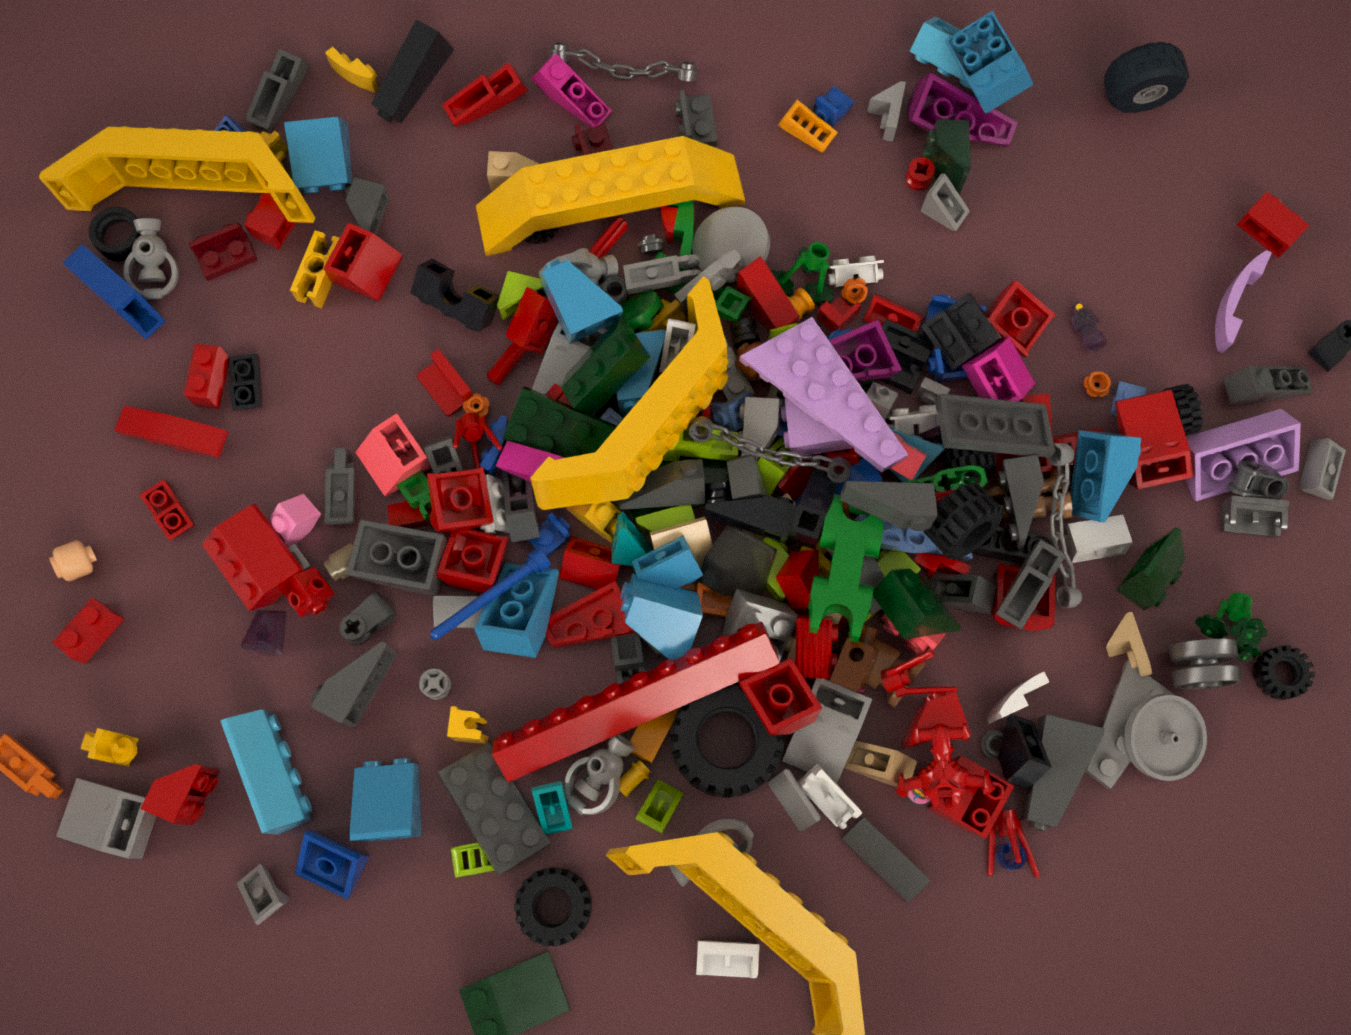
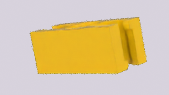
[290,230,340,308]

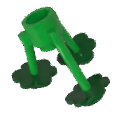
[771,242,834,304]
[1195,592,1267,661]

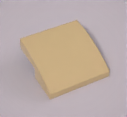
[649,517,717,571]

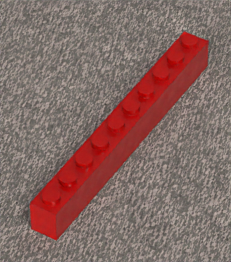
[492,621,780,782]

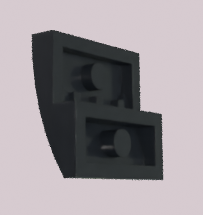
[921,293,1002,371]
[879,319,934,394]

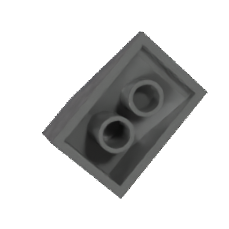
[346,519,448,596]
[311,642,398,729]

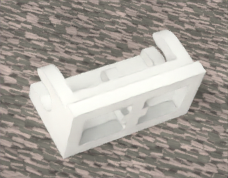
[1064,515,1133,563]
[798,763,862,829]
[696,940,759,978]

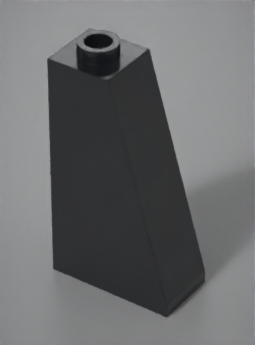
[371,20,454,124]

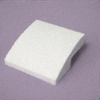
[986,672,1049,724]

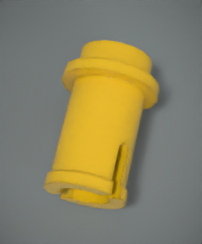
[619,759,651,798]

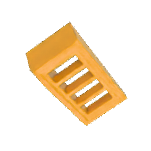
[778,99,838,153]

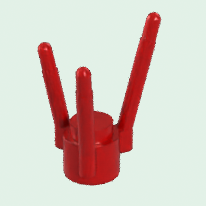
[452,413,502,469]
[881,650,958,697]
[987,810,1040,878]

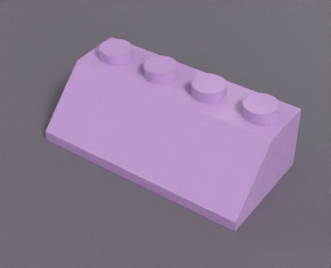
[1185,409,1301,501]

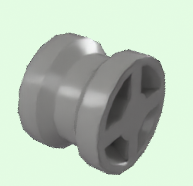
[419,668,452,700]

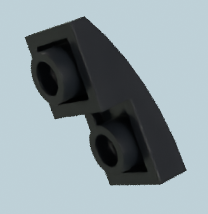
[228,354,262,411]

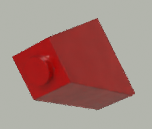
[736,256,799,333]

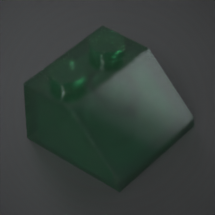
[923,120,971,195]

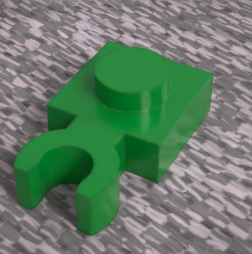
[397,470,431,521]

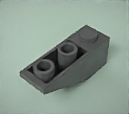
[1223,366,1312,404]
[997,455,1044,549]

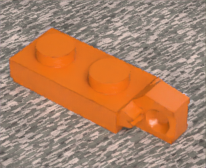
[0,733,64,799]

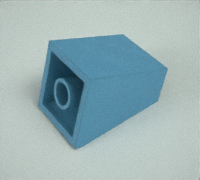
[284,117,352,194]
[541,260,623,344]
[616,330,666,418]
[620,574,703,660]
[350,758,422,842]

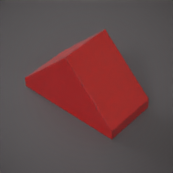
[775,549,819,609]

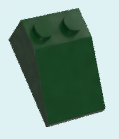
[1116,527,1185,611]
[873,568,962,639]
[459,951,570,1035]

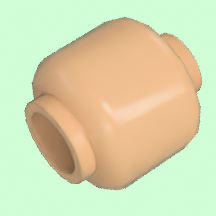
[49,540,97,582]

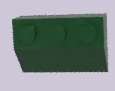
[561,316,651,415]

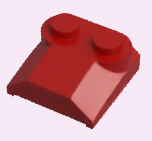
[985,280,1056,357]
[427,467,494,532]
[437,529,509,593]
[991,563,1055,631]

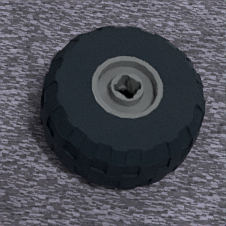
[1104,42,1189,113]

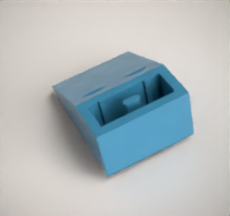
[945,11,1033,114]

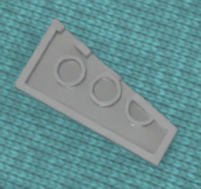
[1085,660,1176,789]

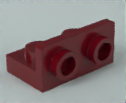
[571,124,614,156]
[188,222,258,281]

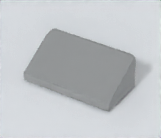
[1299,438,1346,500]
[433,596,484,628]
[768,769,821,831]

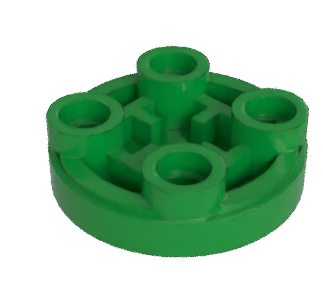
[621,291,664,331]

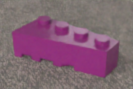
[782,320,902,393]

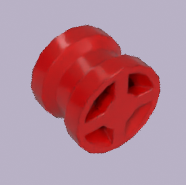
[905,157,935,191]

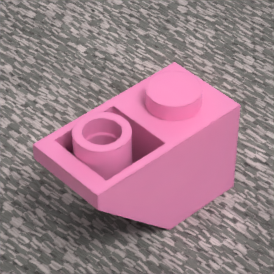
[268,494,321,548]

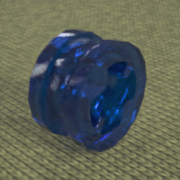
[997,842,1027,870]

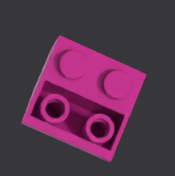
[961,336,1035,402]

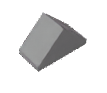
[921,174,970,231]

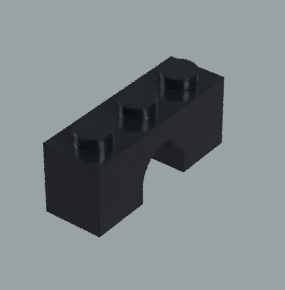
[410,258,500,332]

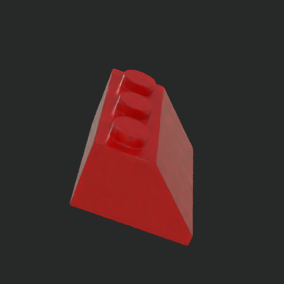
[201,504,304,611]

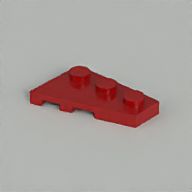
[545,581,637,648]

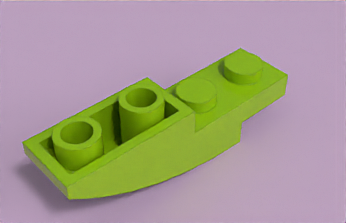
[662,425,738,461]

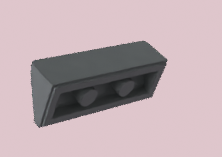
[841,817,930,903]

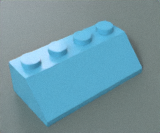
[909,16,1025,89]
[220,709,312,835]

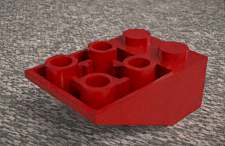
[1115,390,1193,489]

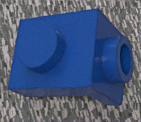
[927,348,968,382]

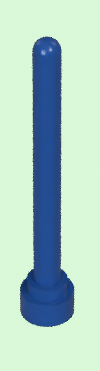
[430,548,551,640]

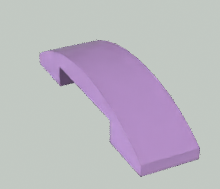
[1215,250,1272,353]

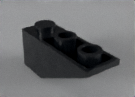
[788,465,839,550]

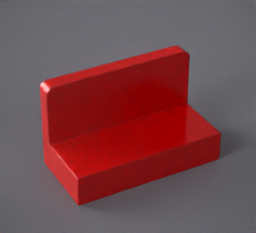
[506,287,558,355]
[417,349,473,417]
[560,536,622,590]

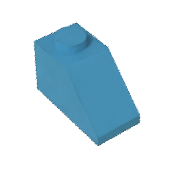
[632,535,703,588]

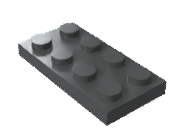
[936,394,1055,458]
[437,742,550,877]

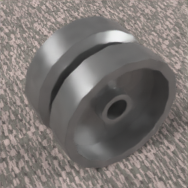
[1169,639,1242,689]

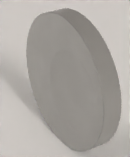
[692,207,770,283]
[1125,694,1207,781]

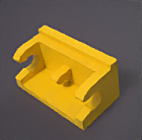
[447,706,489,744]

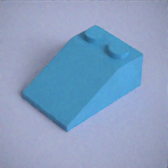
[1070,430,1141,522]
[474,563,559,658]

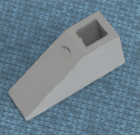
[738,397,783,462]

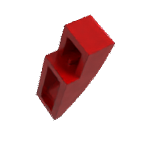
[442,62,529,127]

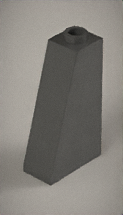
[1020,714,1105,832]

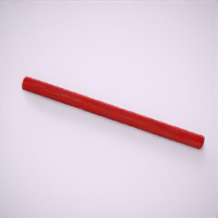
[487,217,628,385]

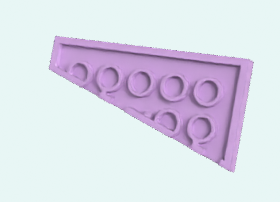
[739,317,908,472]

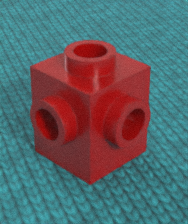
[282,567,334,618]

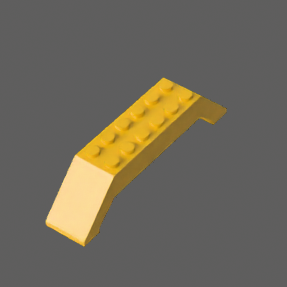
[39,126,315,223]
[476,136,746,256]
[530,276,728,510]
[605,832,865,1035]

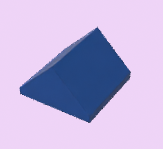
[295,830,370,899]

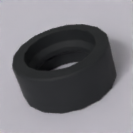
[89,206,141,261]

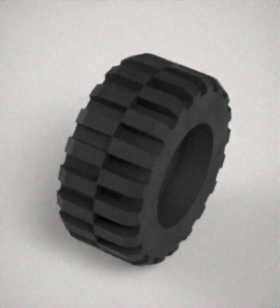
[671,682,784,798]

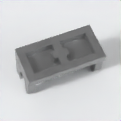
[1221,496,1289,537]

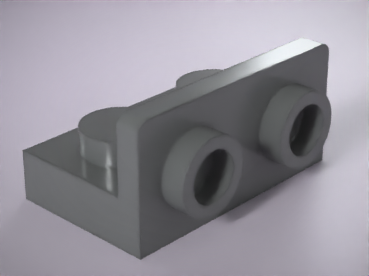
[674,90,717,146]

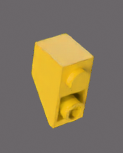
[566,501,635,543]

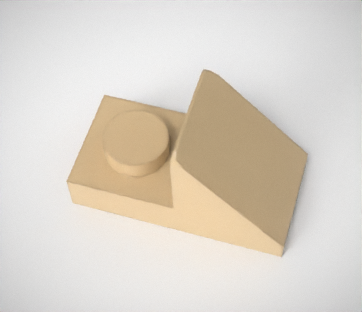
[1106,612,1152,677]

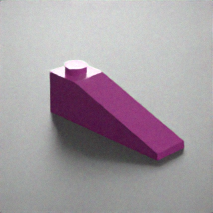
[908,73,1018,147]

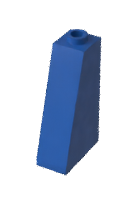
[62,244,165,339]

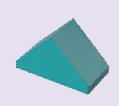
[611,512,654,566]
[531,781,573,835]

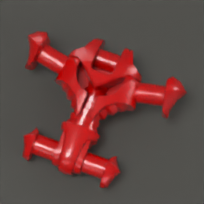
[895,722,996,807]

